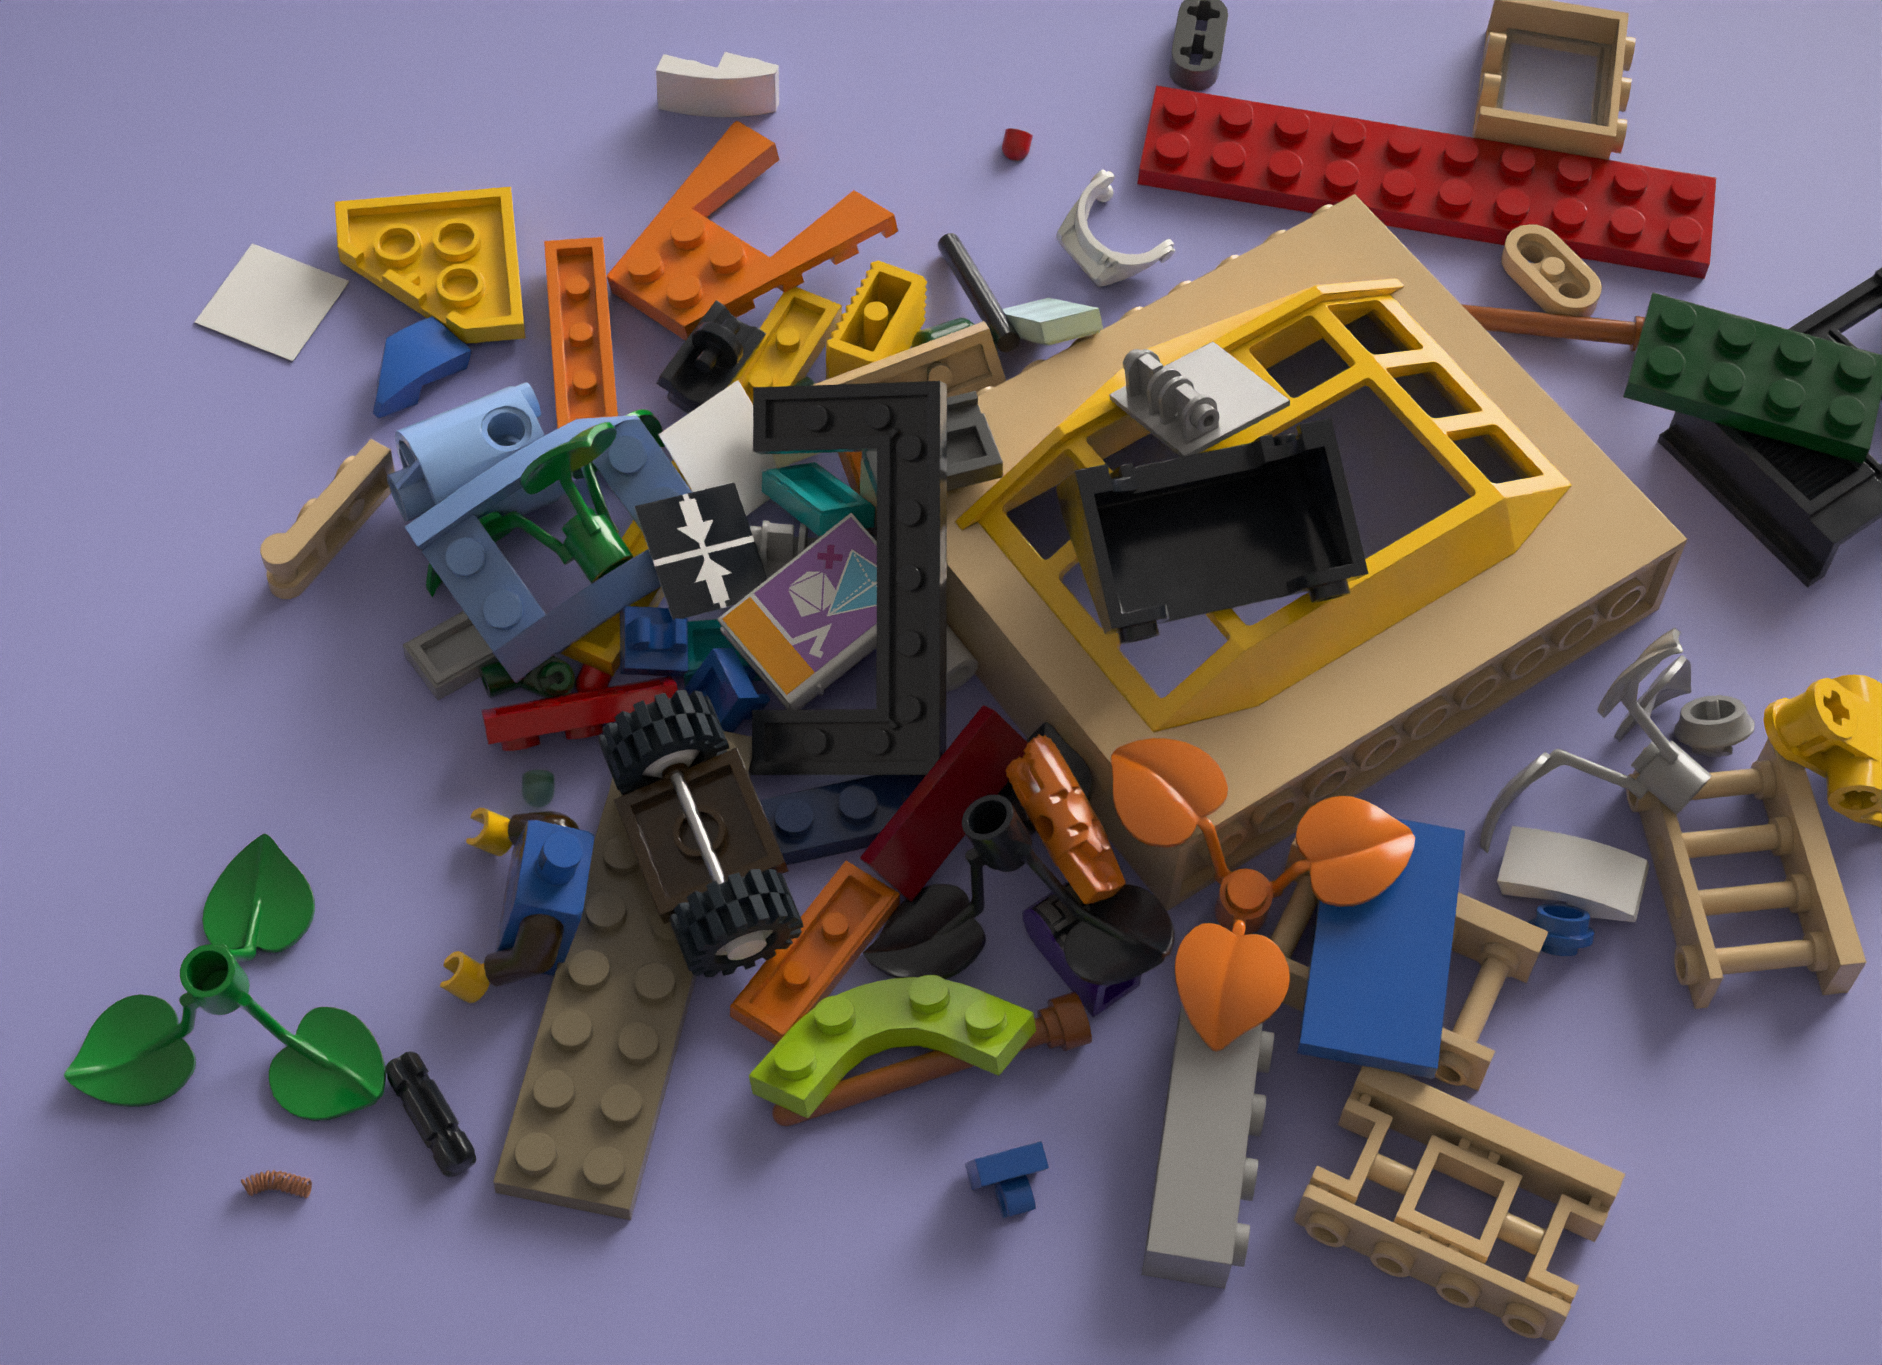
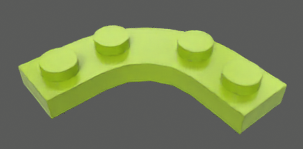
[749,975,1036,1119]

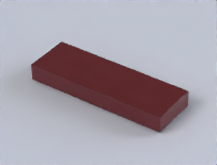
[860,705,1028,902]

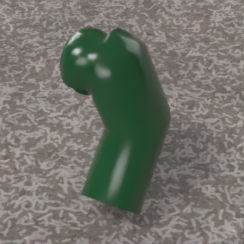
[479,656,575,698]

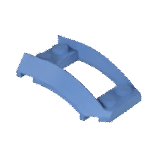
[405,415,692,684]

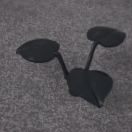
[863,722,1175,986]

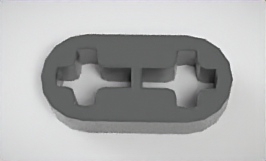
[1169,0,1228,91]

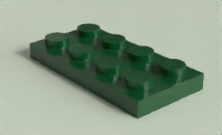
[1623,292,1882,464]

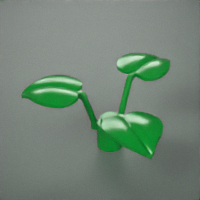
[426,409,665,598]
[64,834,386,1121]

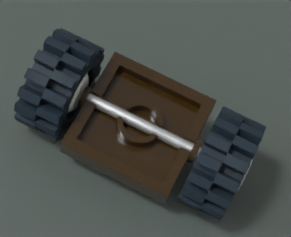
[599,690,803,977]

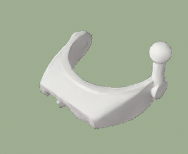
[1056,169,1176,287]

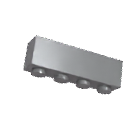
[1141,1004,1274,1289]

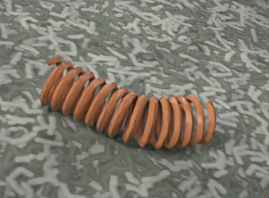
[241,1170,312,1199]

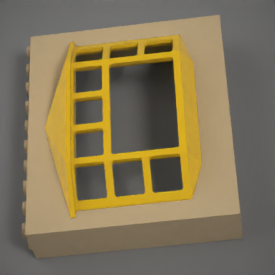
[860,194,1688,911]

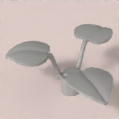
[1480,628,1712,853]

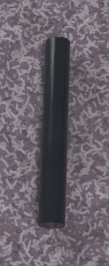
[938,233,1020,352]

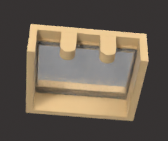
[1472,0,1636,160]

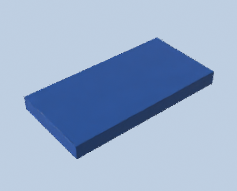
[1297,818,1465,1079]

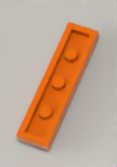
[544,237,618,429]

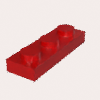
[481,676,678,751]

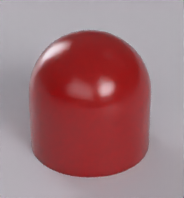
[1002,128,1033,161]
[575,663,613,692]

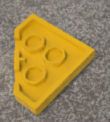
[335,187,526,344]

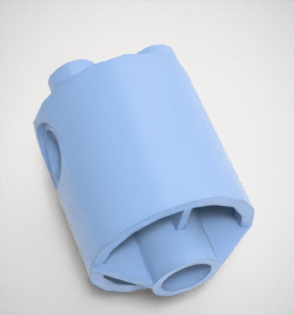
[387,382,566,521]

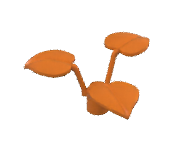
[1110,738,1415,1052]

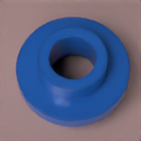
[1528,903,1595,956]

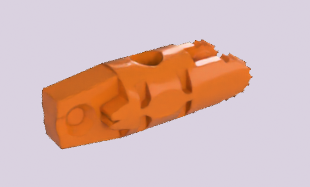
[1005,734,1126,904]

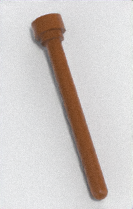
[1461,304,1644,352]
[772,991,1092,1126]

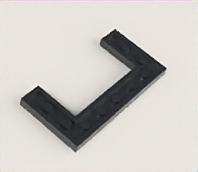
[752,381,947,775]

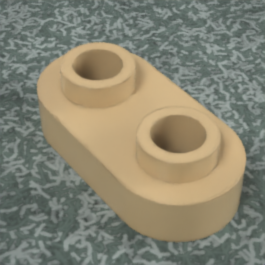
[1501,224,1602,317]

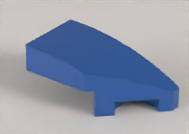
[373,316,472,419]

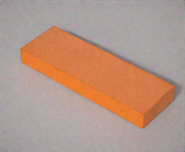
[730,860,900,1045]

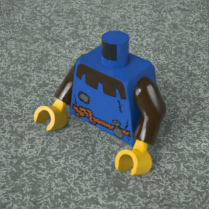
[440,807,594,1003]

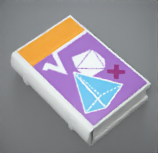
[718,513,877,710]

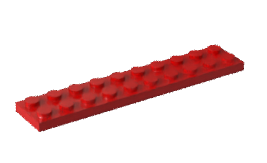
[1137,85,1717,279]

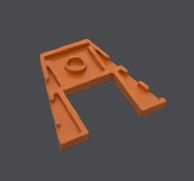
[607,120,898,341]

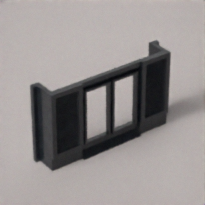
[1657,268,1882,588]

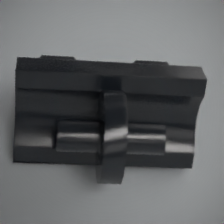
[656,300,766,414]

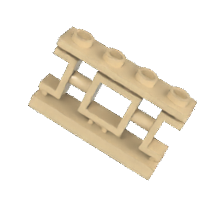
[1294,1066,1625,1341]

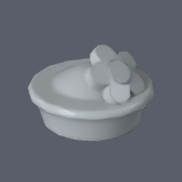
[1674,695,1755,757]

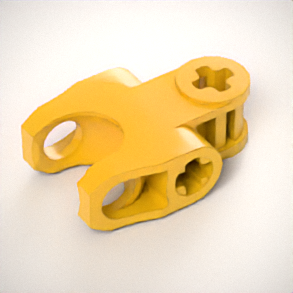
[1763,674,1882,828]

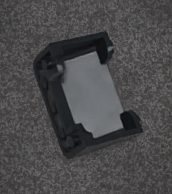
[1056,418,1369,644]

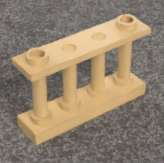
[1626,738,1867,1009]
[1270,836,1548,1091]

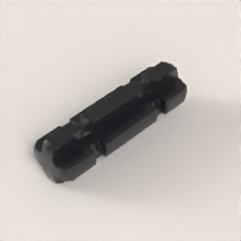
[385,1051,476,1177]

